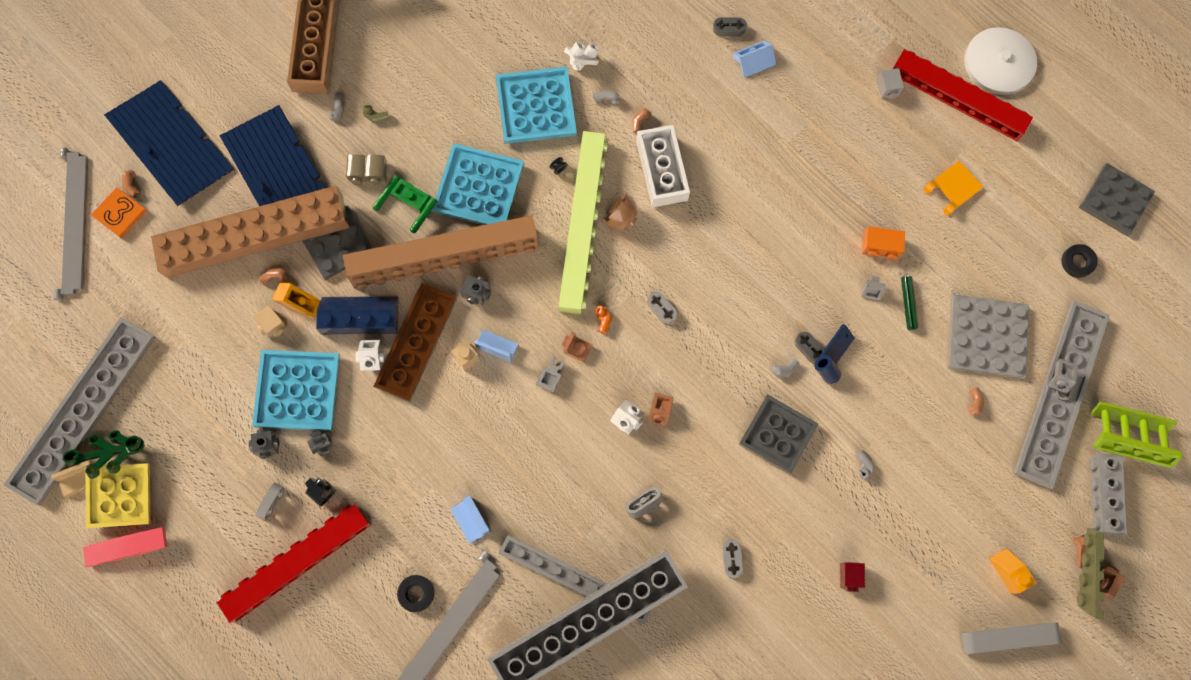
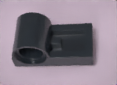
[305,478,335,507]

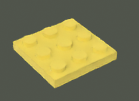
[85,463,151,528]

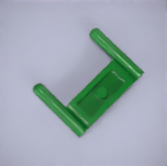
[372,175,438,234]

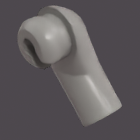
[329,94,344,121]
[856,450,874,479]

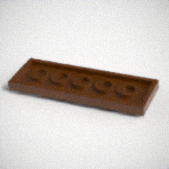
[373,283,457,402]

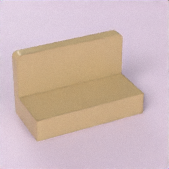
[51,460,95,497]

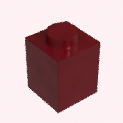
[840,562,865,592]

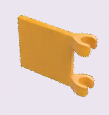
[923,161,983,216]

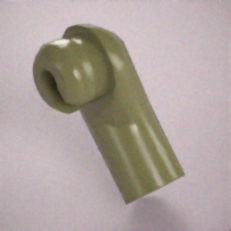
[363,105,389,123]

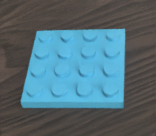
[496,67,577,144]
[432,143,524,225]
[252,350,340,431]

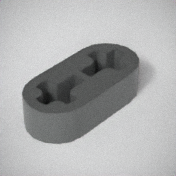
[713,17,747,36]
[794,332,824,364]

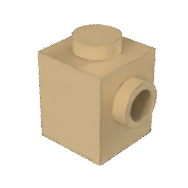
[253,305,287,339]
[451,340,480,371]

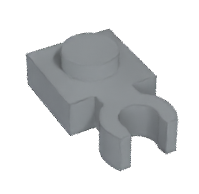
[536,356,565,393]

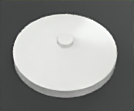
[964,27,1037,95]

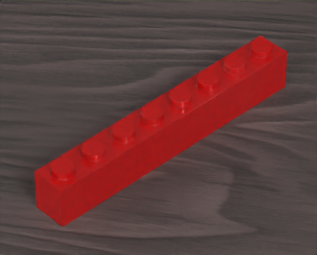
[893,49,1033,142]
[216,504,371,623]

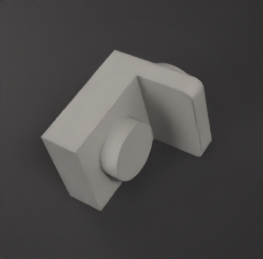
[1049,359,1078,393]

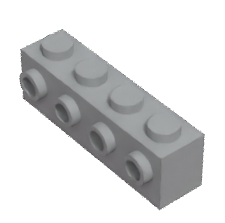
[1089,453,1127,535]

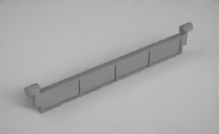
[54,148,88,300]
[398,551,500,680]

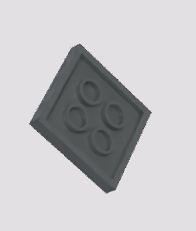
[1079,163,1155,236]
[303,205,373,280]
[738,394,818,475]

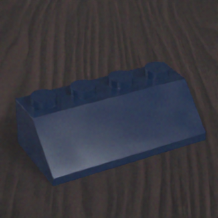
[316,296,399,335]

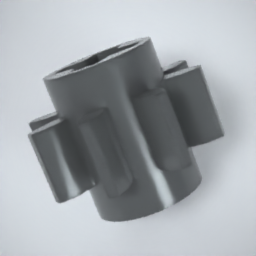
[307,431,332,456]

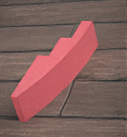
[83,527,168,567]

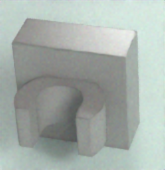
[861,276,886,301]

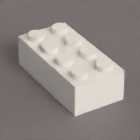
[636,125,690,208]

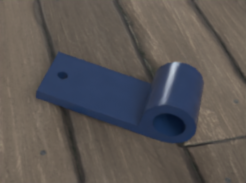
[814,324,855,384]

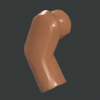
[633,108,652,134]
[121,170,140,198]
[258,268,288,285]
[968,387,985,416]

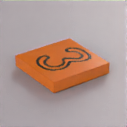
[91,187,147,238]

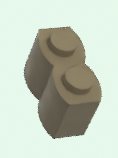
[346,155,387,185]

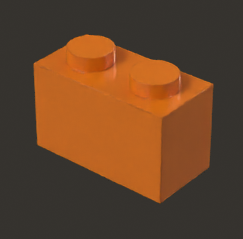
[862,226,905,260]

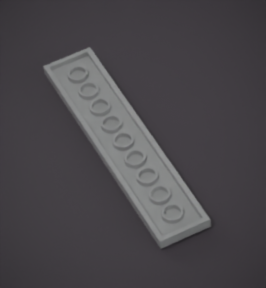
[1013,301,1110,489]
[4,317,156,506]

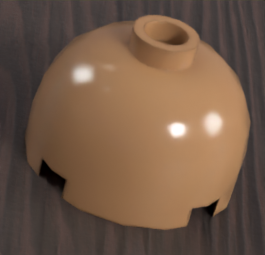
[602,193,637,230]

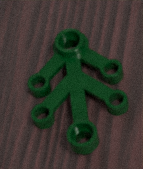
[62,430,145,479]

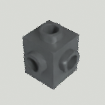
[460,275,492,305]
[249,429,280,459]

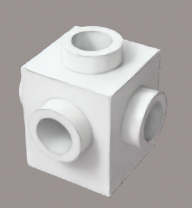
[356,340,385,371]
[610,399,645,435]

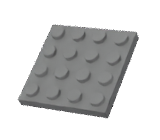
[947,294,1029,379]

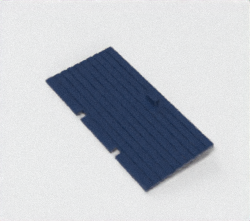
[104,80,234,207]
[219,105,327,206]

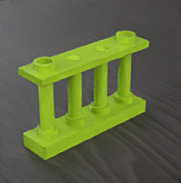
[1091,401,1182,468]

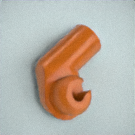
[595,305,612,334]

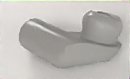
[593,90,620,105]
[771,358,799,378]

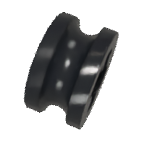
[549,157,568,175]

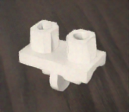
[564,42,599,71]

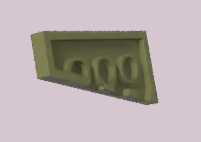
[1077,528,1104,619]

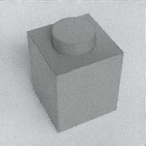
[877,68,904,99]

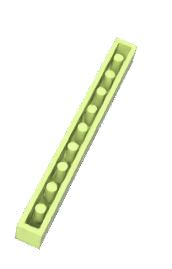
[559,131,608,314]

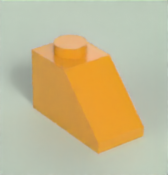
[272,283,321,318]
[989,549,1036,594]

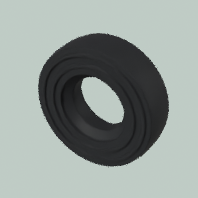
[1061,244,1098,278]
[397,575,434,612]

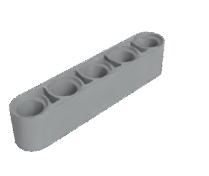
[960,622,1062,654]

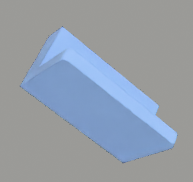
[733,41,776,77]
[474,330,518,362]
[451,495,490,543]

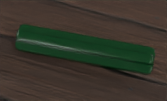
[901,276,918,330]

